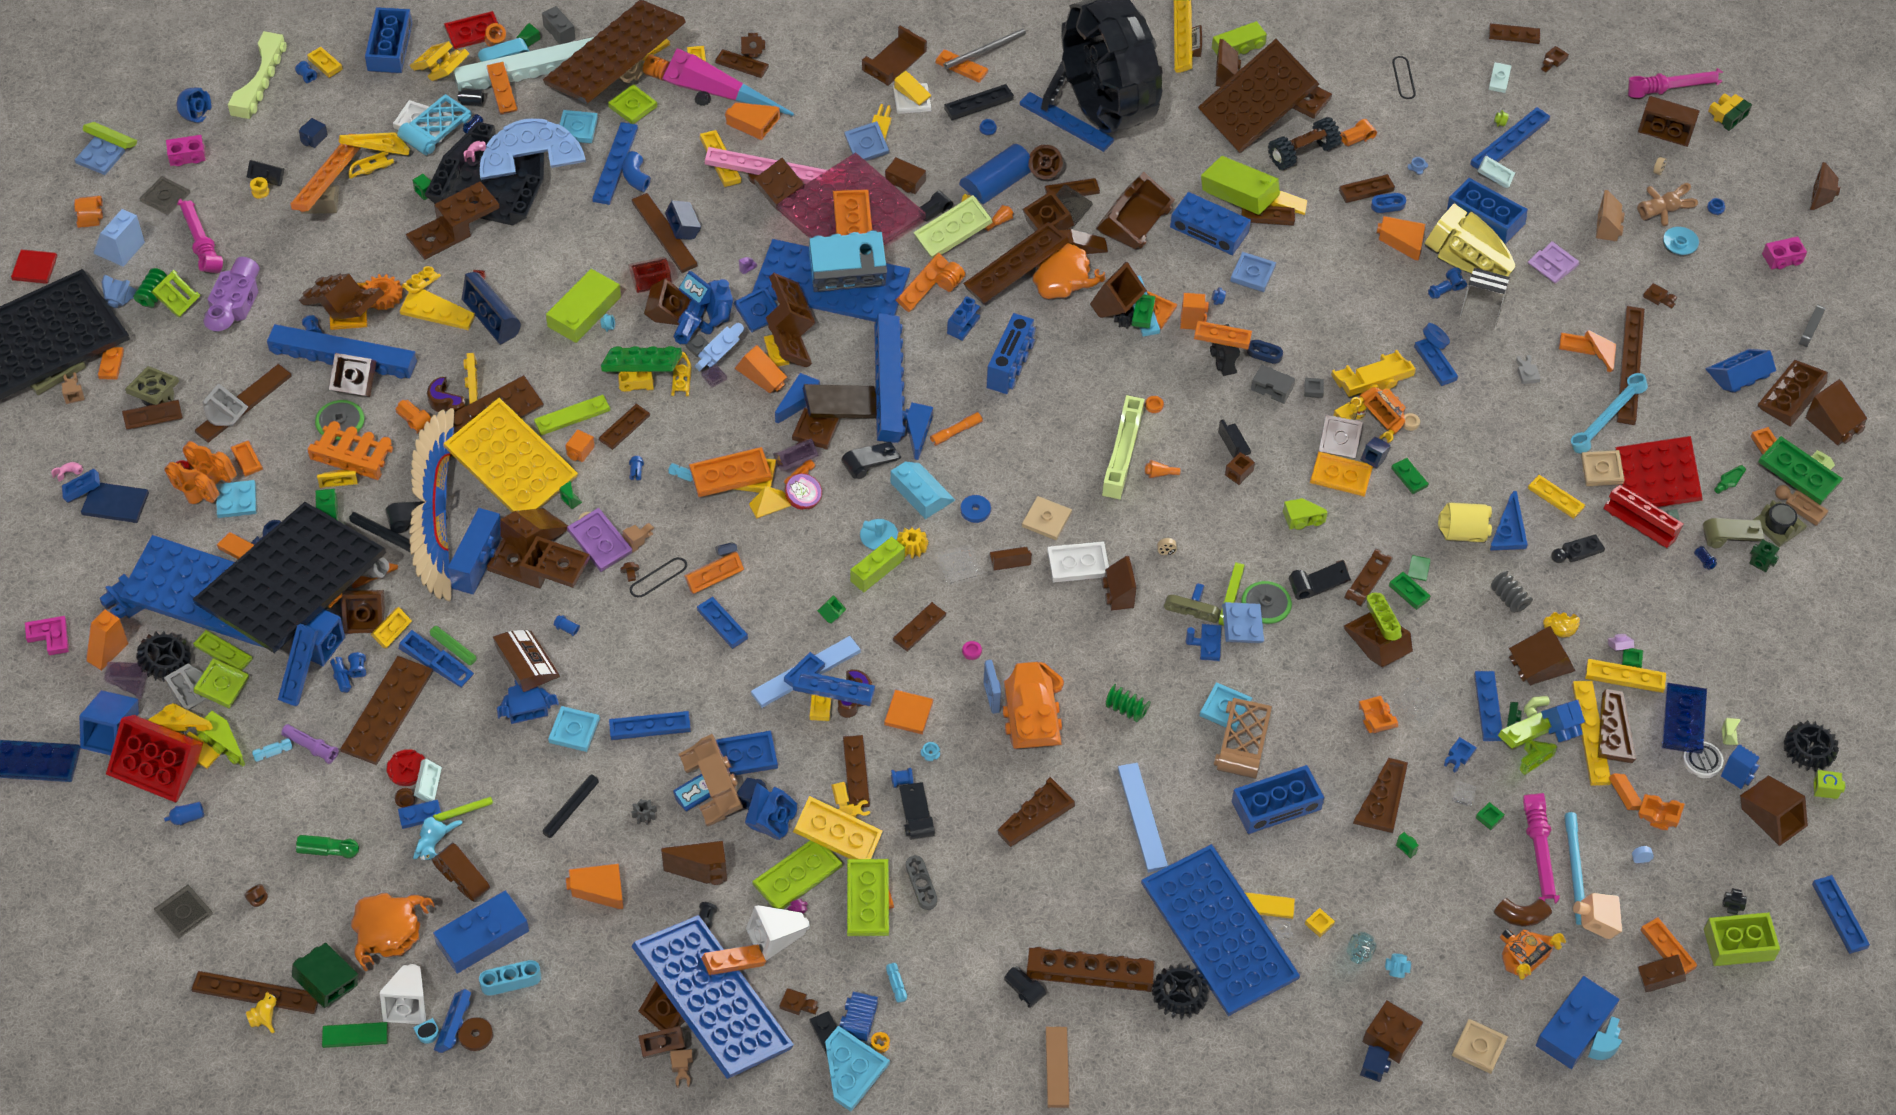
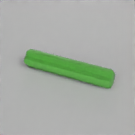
[429,626,477,665]

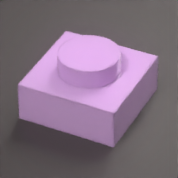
[1608,634,1634,651]

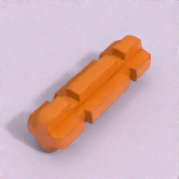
[784,459,815,485]

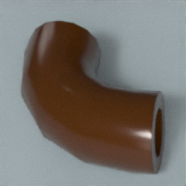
[1494,898,1552,927]

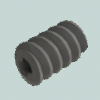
[1491,571,1533,613]

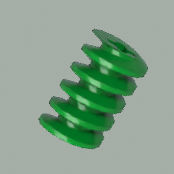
[133,268,167,308]
[1106,684,1151,722]

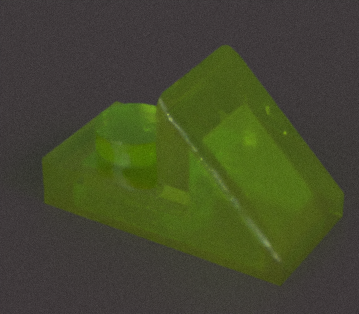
[1519,740,1557,775]

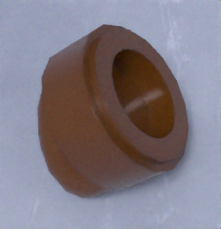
[244,884,268,907]

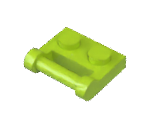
[151,270,201,318]

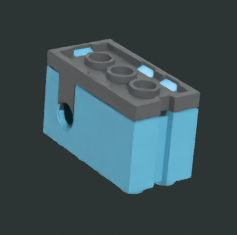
[809,231,887,292]

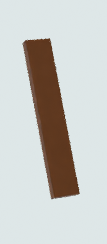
[632,193,698,273]
[195,364,292,443]
[191,971,318,1014]

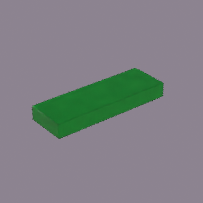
[322,1022,388,1048]

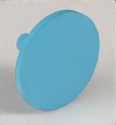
[860,519,898,550]

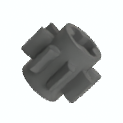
[631,799,657,825]

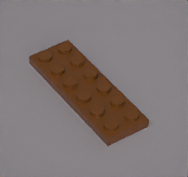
[963,222,1069,304]
[450,375,544,457]
[340,656,433,765]

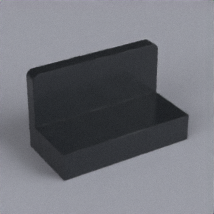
[1218,419,1251,458]

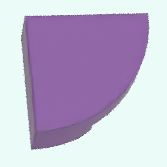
[739,257,757,274]

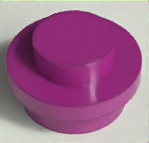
[787,899,808,914]

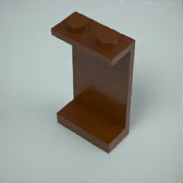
[862,25,927,86]

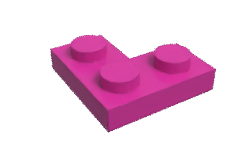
[25,616,69,655]

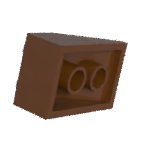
[500,508,568,555]
[1344,612,1413,667]
[661,841,727,885]

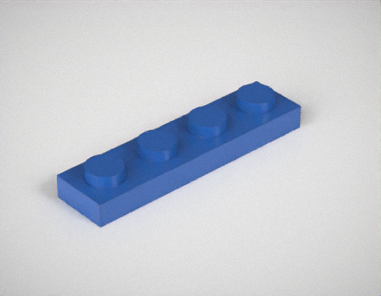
[278,624,319,706]
[793,670,875,706]
[1474,671,1503,741]
[609,711,691,740]
[1812,875,1870,954]

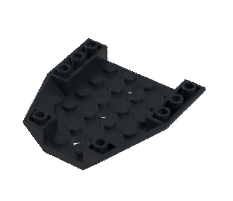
[425,122,544,226]

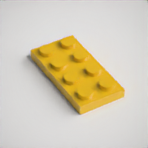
[793,796,882,859]

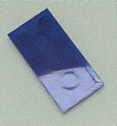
[1662,683,1707,754]
[0,740,80,782]

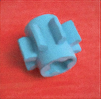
[1385,953,1411,978]

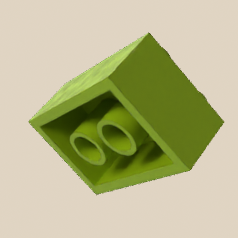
[1703,912,1780,966]

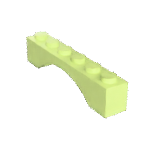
[228,31,287,119]
[1102,395,1145,500]

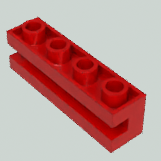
[1603,485,1684,548]

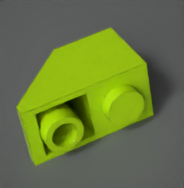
[1283,498,1328,530]

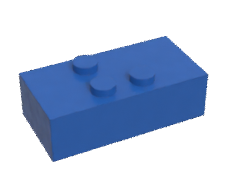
[1447,178,1528,244]
[448,508,502,595]
[433,890,529,974]
[1536,976,1620,1070]

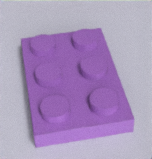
[567,508,632,572]

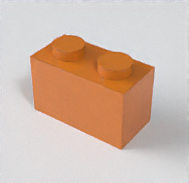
[1180,293,1209,330]

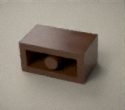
[885,157,926,195]
[1638,955,1686,992]
[638,1026,686,1059]

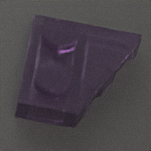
[104,662,147,699]

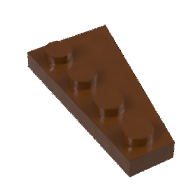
[998,777,1075,847]

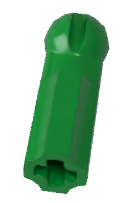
[296,835,359,859]

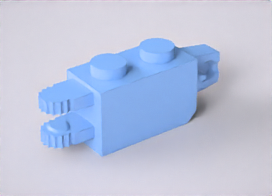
[694,322,744,372]

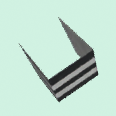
[1460,268,1510,327]

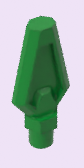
[1714,465,1746,494]

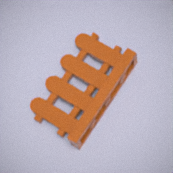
[307,421,393,480]

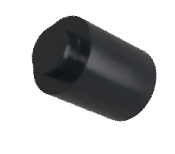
[458,88,484,107]

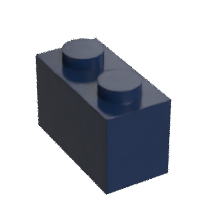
[665,200,701,240]

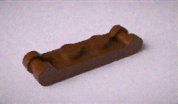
[1344,549,1393,607]

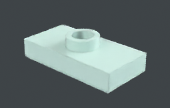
[1489,62,1511,93]
[1477,156,1515,188]
[414,759,442,802]

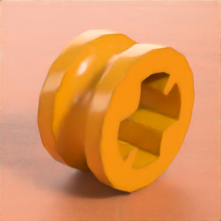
[871,1032,890,1053]

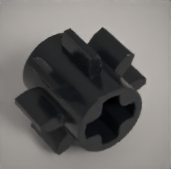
[1114,308,1134,329]
[1722,888,1747,915]

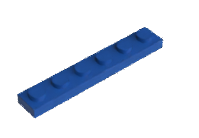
[1020,92,1114,152]
[1470,107,1550,170]
[592,122,638,205]

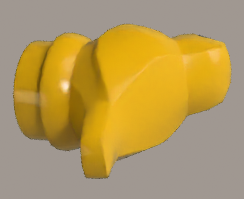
[246,992,277,1033]

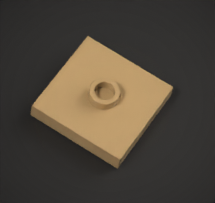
[1581,450,1624,486]
[1022,496,1072,540]
[1452,1019,1508,1074]

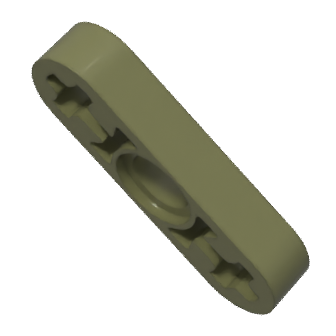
[1164,594,1221,623]

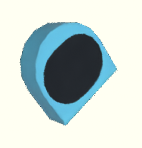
[413,1018,439,1044]

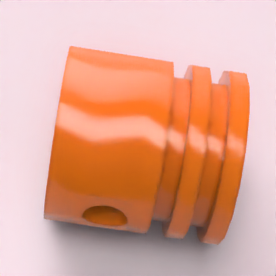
[485,23,506,47]
[643,54,670,81]
[936,262,965,292]

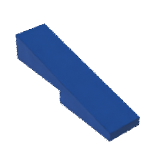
[398,630,474,688]

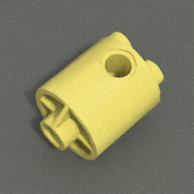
[1438,503,1492,542]

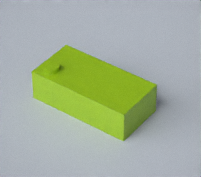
[1201,156,1280,215]
[546,268,621,343]

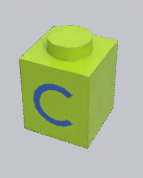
[1813,770,1845,799]

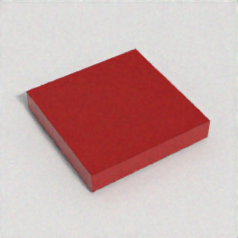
[11,249,57,284]

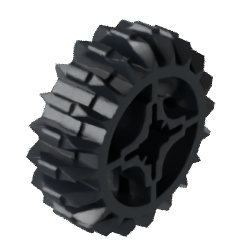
[136,631,191,682]
[1784,720,1839,772]
[1152,963,1209,1020]

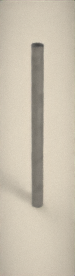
[943,28,1026,69]

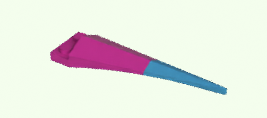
[663,48,794,116]

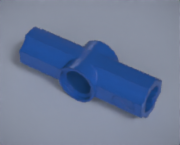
[673,300,706,344]

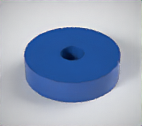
[1423,323,1450,349]
[961,495,991,523]

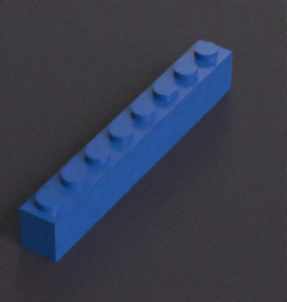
[874,313,905,443]
[267,324,417,379]

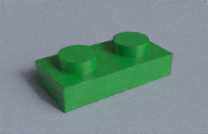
[1132,295,1156,329]
[1391,458,1429,494]
[1389,572,1431,610]

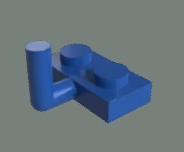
[1185,624,1221,661]

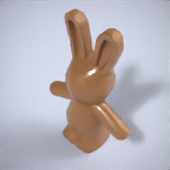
[1637,183,1698,226]

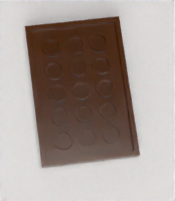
[1198,39,1319,153]

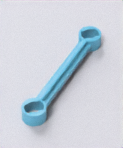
[1571,373,1648,454]

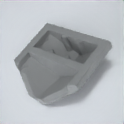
[202,383,248,426]
[164,664,207,710]

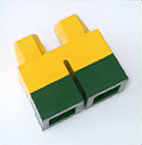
[1708,93,1752,131]

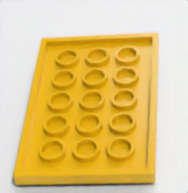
[443,398,578,512]

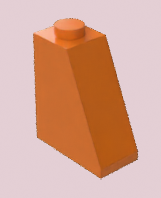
[725,103,780,140]
[1376,216,1425,261]
[734,345,787,394]
[86,609,129,671]
[566,864,623,909]

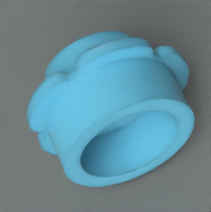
[601,314,615,332]
[921,742,940,761]

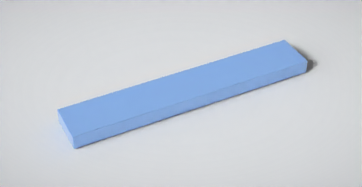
[751,636,861,708]
[1118,763,1168,872]

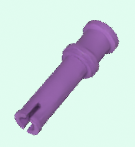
[281,724,339,764]

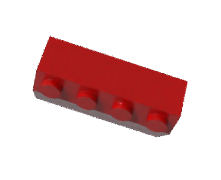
[106,715,203,803]

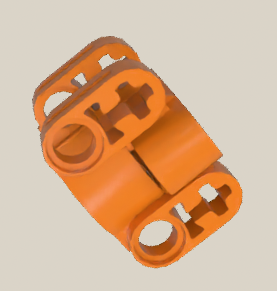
[164,441,237,504]

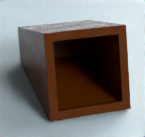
[1090,262,1147,318]
[1805,379,1867,446]
[1509,626,1576,686]
[1740,775,1808,846]

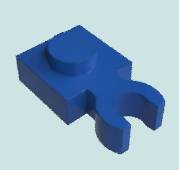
[1444,737,1477,773]

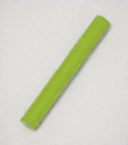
[433,797,493,821]

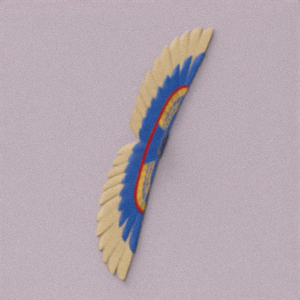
[409,408,454,601]

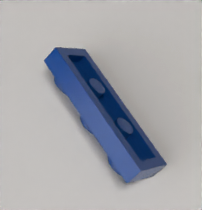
[1414,338,1458,386]
[697,596,748,649]
[434,989,471,1053]

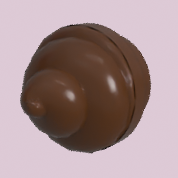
[394,788,415,808]

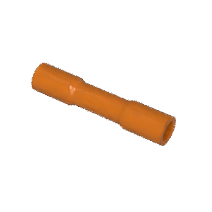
[930,412,982,446]

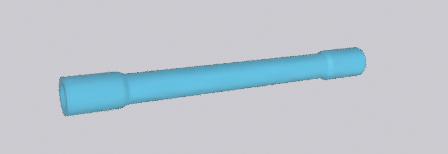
[1564,812,1585,925]

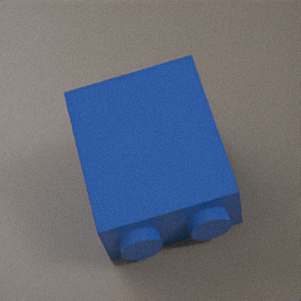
[79,690,139,755]

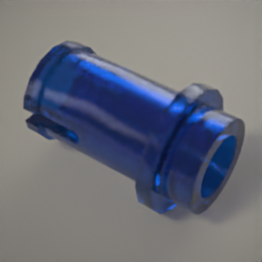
[463,114,483,134]
[1694,546,1717,570]

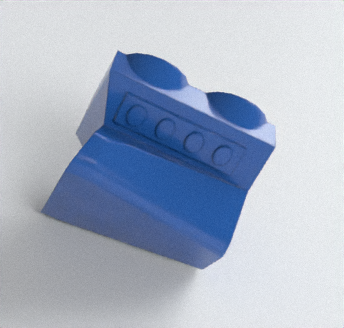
[745,783,798,840]

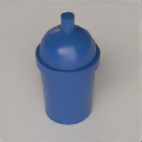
[164,801,204,826]

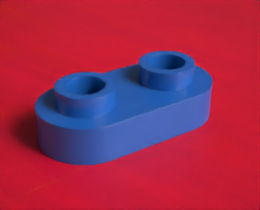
[1371,193,1406,213]

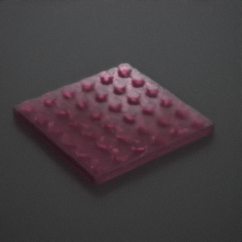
[776,152,926,245]

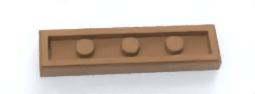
[1046,1027,1069,1108]

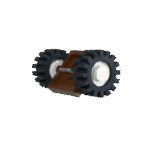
[1268,117,1342,171]

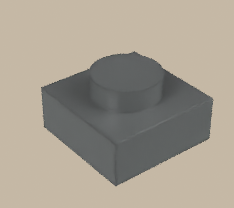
[685,334,709,358]
[1304,378,1324,398]

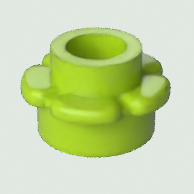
[1494,110,1509,127]

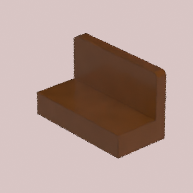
[990,547,1032,571]

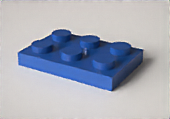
[716,731,778,775]

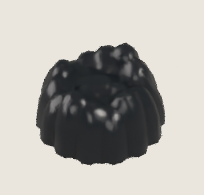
[695,91,711,106]

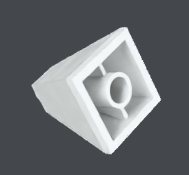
[746,905,810,960]
[380,964,426,1024]

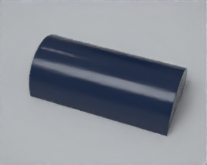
[461,272,521,345]

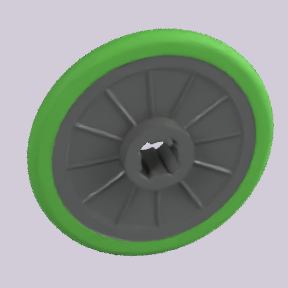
[315,400,364,440]
[1241,581,1292,624]

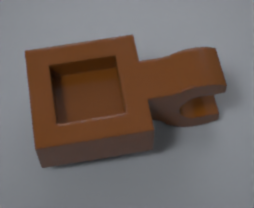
[1541,46,1569,73]
[1643,283,1677,309]
[779,988,818,1015]

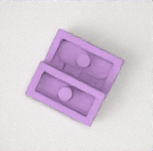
[1528,241,1579,284]

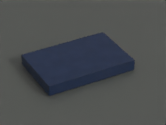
[81,483,149,523]

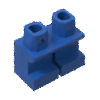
[947,296,980,341]
[99,574,145,619]
[1541,700,1585,742]

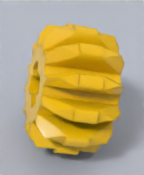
[897,526,928,559]

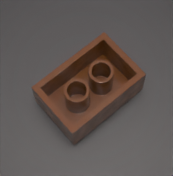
[1638,96,1700,147]

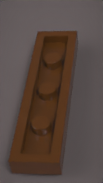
[843,735,870,808]

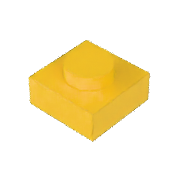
[1305,908,1335,937]

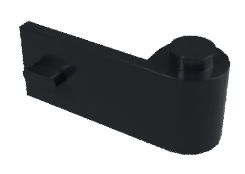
[841,442,901,479]
[385,501,448,533]
[1288,560,1351,600]
[899,782,935,840]

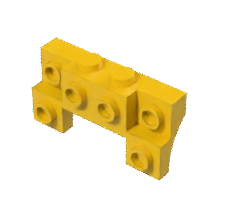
[1331,350,1416,397]

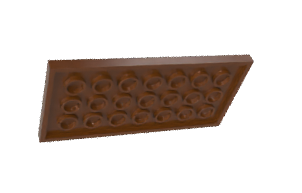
[543,0,686,104]

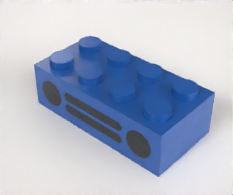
[365,7,412,73]
[1170,192,1251,256]
[986,313,1036,394]
[1231,765,1324,834]

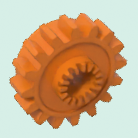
[363,274,403,310]

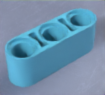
[478,38,529,62]
[479,960,541,995]

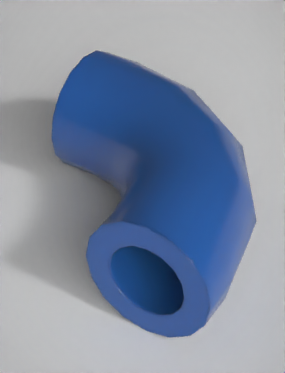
[622,151,651,193]

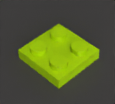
[608,84,658,124]
[193,658,249,709]

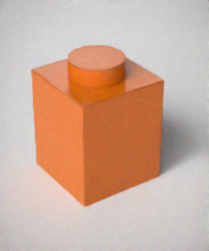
[565,429,595,462]

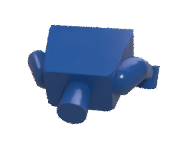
[689,279,733,334]
[497,680,559,724]

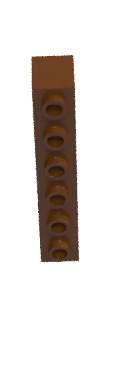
[1026,947,1154,992]

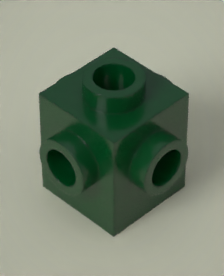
[1749,539,1780,572]

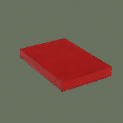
[444,11,498,50]

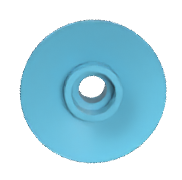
[1663,227,1699,255]

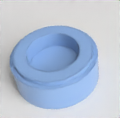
[1632,846,1654,863]

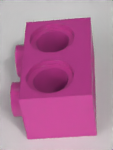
[166,135,206,166]
[1762,236,1807,270]

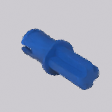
[330,657,351,693]

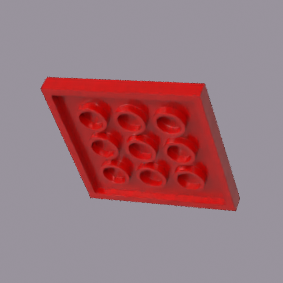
[1615,436,1703,507]

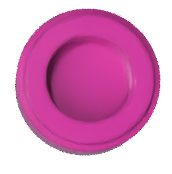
[962,641,982,660]

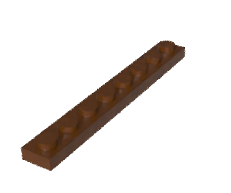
[1617,306,1645,425]

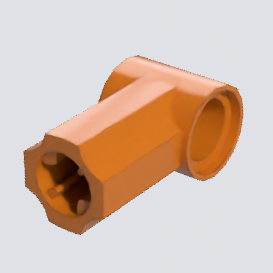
[1340,119,1377,146]
[395,400,431,434]

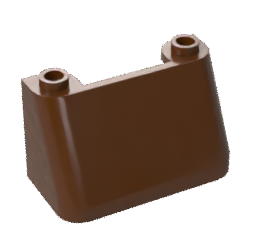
[1096,172,1175,249]

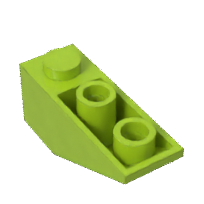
[195,711,245,767]

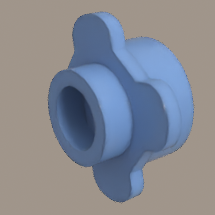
[1407,157,1428,175]

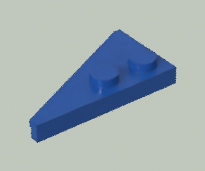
[1490,491,1528,550]

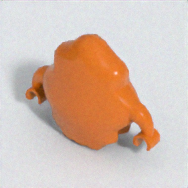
[1033,243,1106,299]
[351,893,435,971]

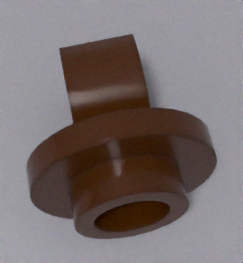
[620,562,640,582]

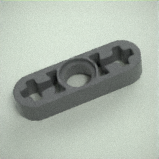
[1799,304,1826,347]
[906,855,937,910]

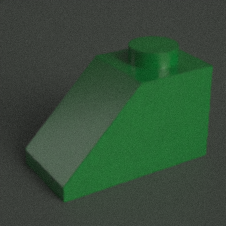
[315,489,338,520]

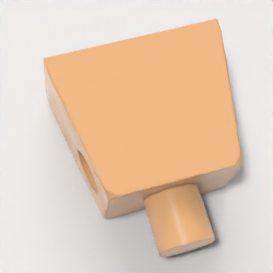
[1573,893,1622,939]

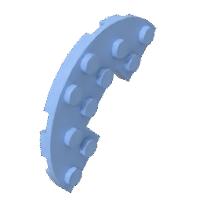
[480,118,586,180]

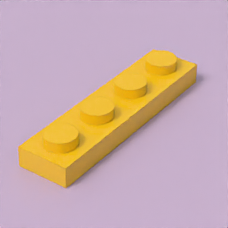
[700,130,741,187]
[1585,659,1666,693]

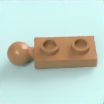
[1775,485,1829,526]

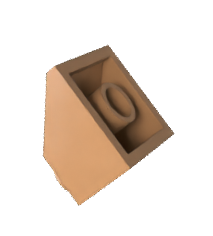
[1596,190,1625,241]

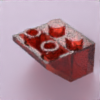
[628,257,672,293]

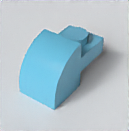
[1588,1017,1622,1060]

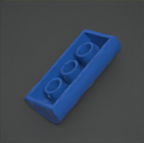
[959,144,1031,204]

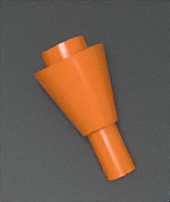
[984,205,1013,231]
[1145,460,1180,478]

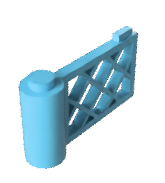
[397,94,472,155]

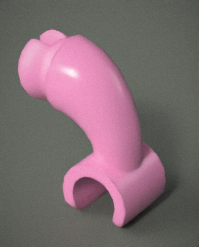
[464,141,486,162]
[51,462,83,481]

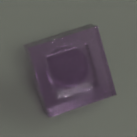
[701,364,727,388]

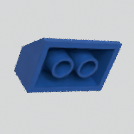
[1705,349,1776,392]

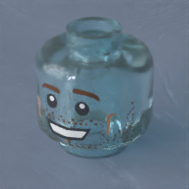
[1346,931,1377,964]

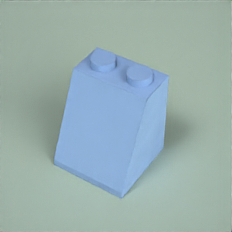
[94,209,145,267]

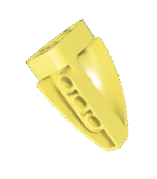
[1424,204,1515,276]

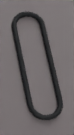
[1392,56,1416,99]
[630,557,688,598]

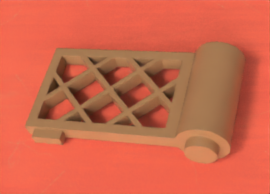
[1214,698,1272,779]

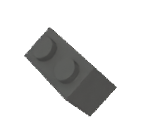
[542,6,576,45]
[1251,365,1295,404]

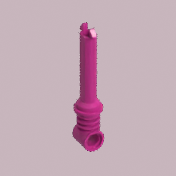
[1628,68,1723,98]
[177,199,223,274]
[1523,793,1560,904]

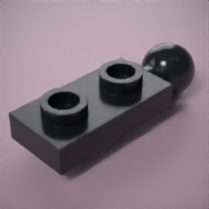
[1551,534,1605,563]

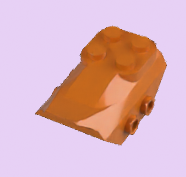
[1003,662,1062,749]

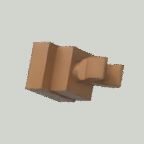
[61,373,85,404]
[622,523,654,553]
[670,1049,693,1088]

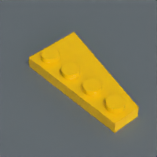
[400,284,475,330]

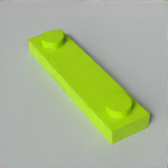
[534,395,610,436]
[1498,712,1551,749]

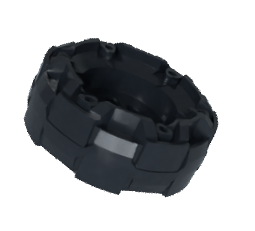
[1061,0,1163,133]

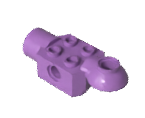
[203,257,260,331]

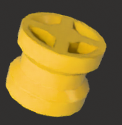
[250,177,269,199]

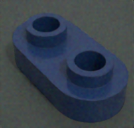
[1247,340,1283,364]

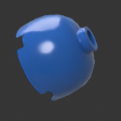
[176,87,211,123]

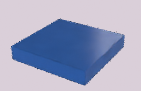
[733,286,777,333]

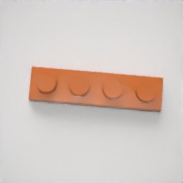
[896,253,949,312]

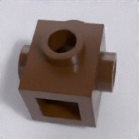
[741,33,765,57]

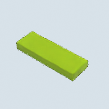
[83,122,137,149]
[193,630,253,671]

